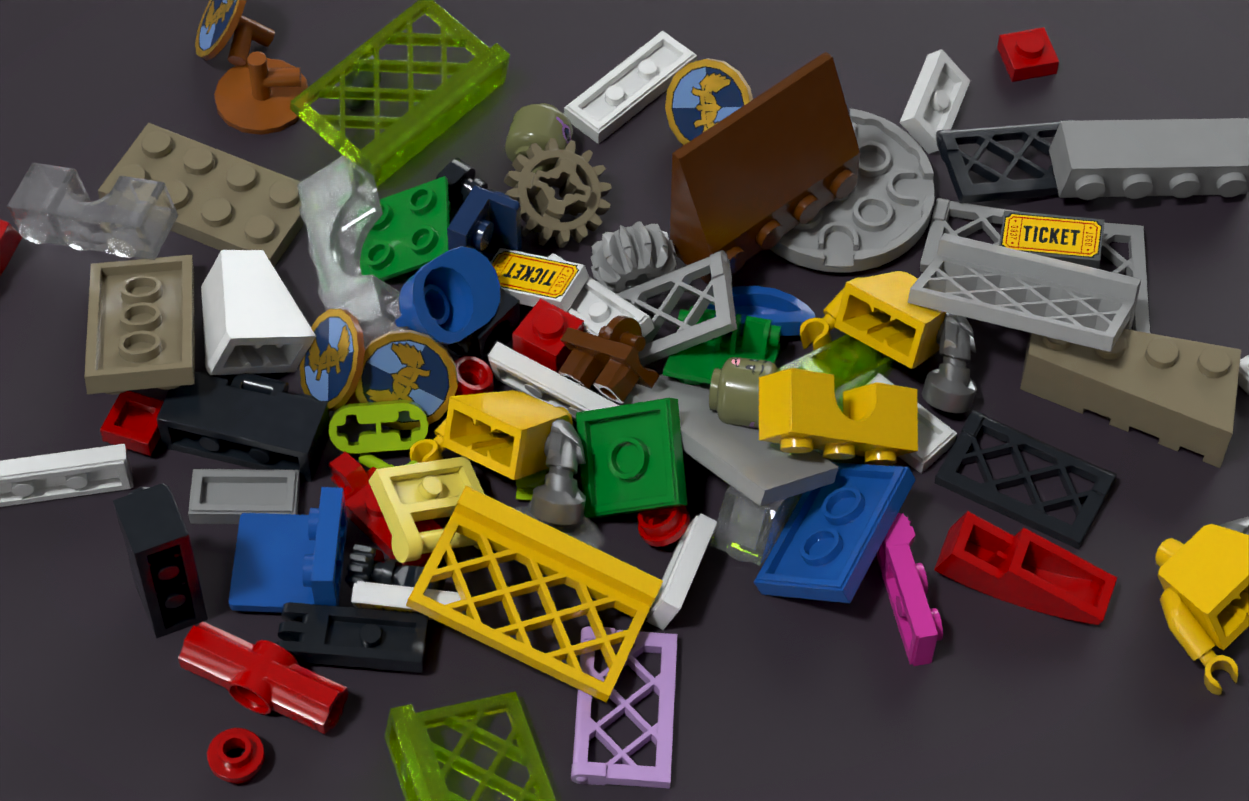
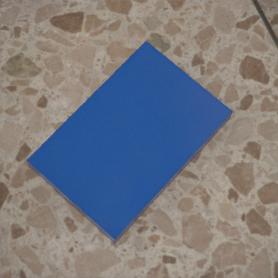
[754,462,916,603]

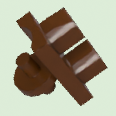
[559,316,660,404]

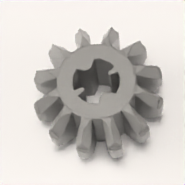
[591,221,677,294]

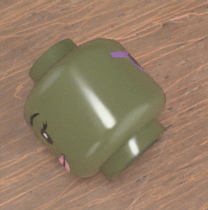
[505,103,573,173]
[709,357,779,429]

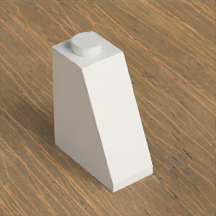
[201,250,316,375]

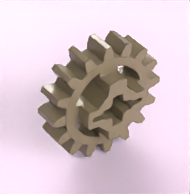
[504,138,612,248]

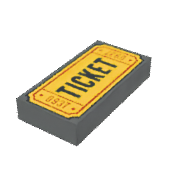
[999,210,1105,269]

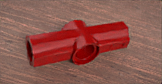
[178,621,348,734]

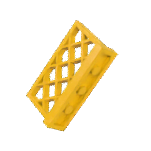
[406,486,663,702]

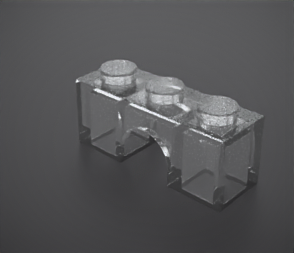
[7,162,178,260]

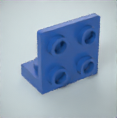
[229,487,348,612]

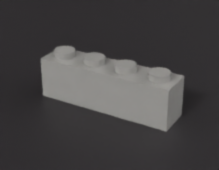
[1049,118,1249,200]

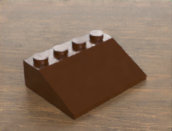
[670,51,860,284]

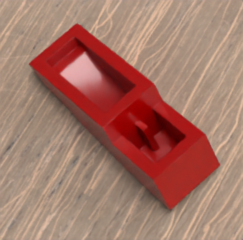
[934,511,1117,625]

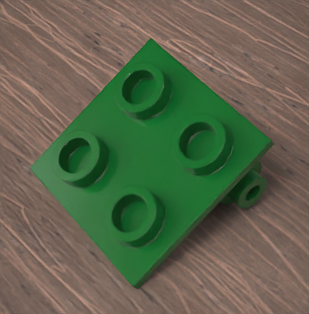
[359,176,451,288]
[663,306,781,385]

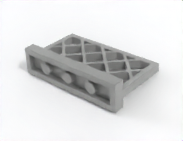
[908,233,1142,352]

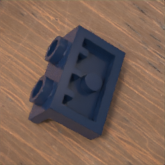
[447,185,522,262]

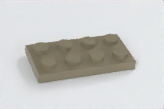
[98,122,320,267]
[84,255,195,395]

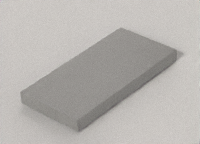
[618,374,838,507]

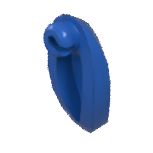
[706,286,816,336]

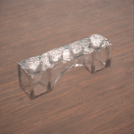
[297,155,409,348]

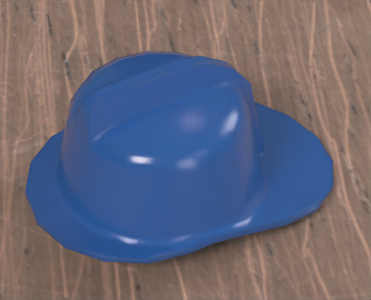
[394,246,500,345]

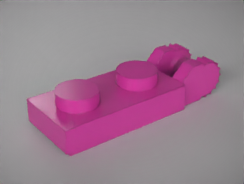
[877,513,943,666]

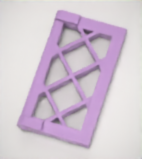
[571,626,678,789]

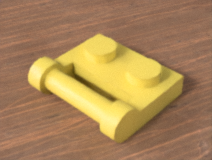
[368,456,484,563]

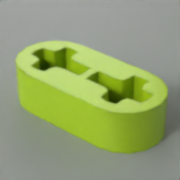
[329,400,429,454]

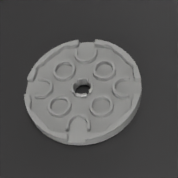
[770,108,935,272]

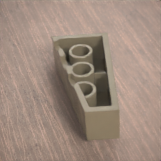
[1020,329,1241,468]

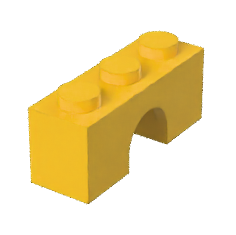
[759,368,918,465]

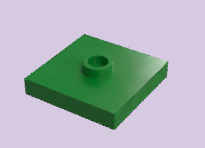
[576,397,687,519]

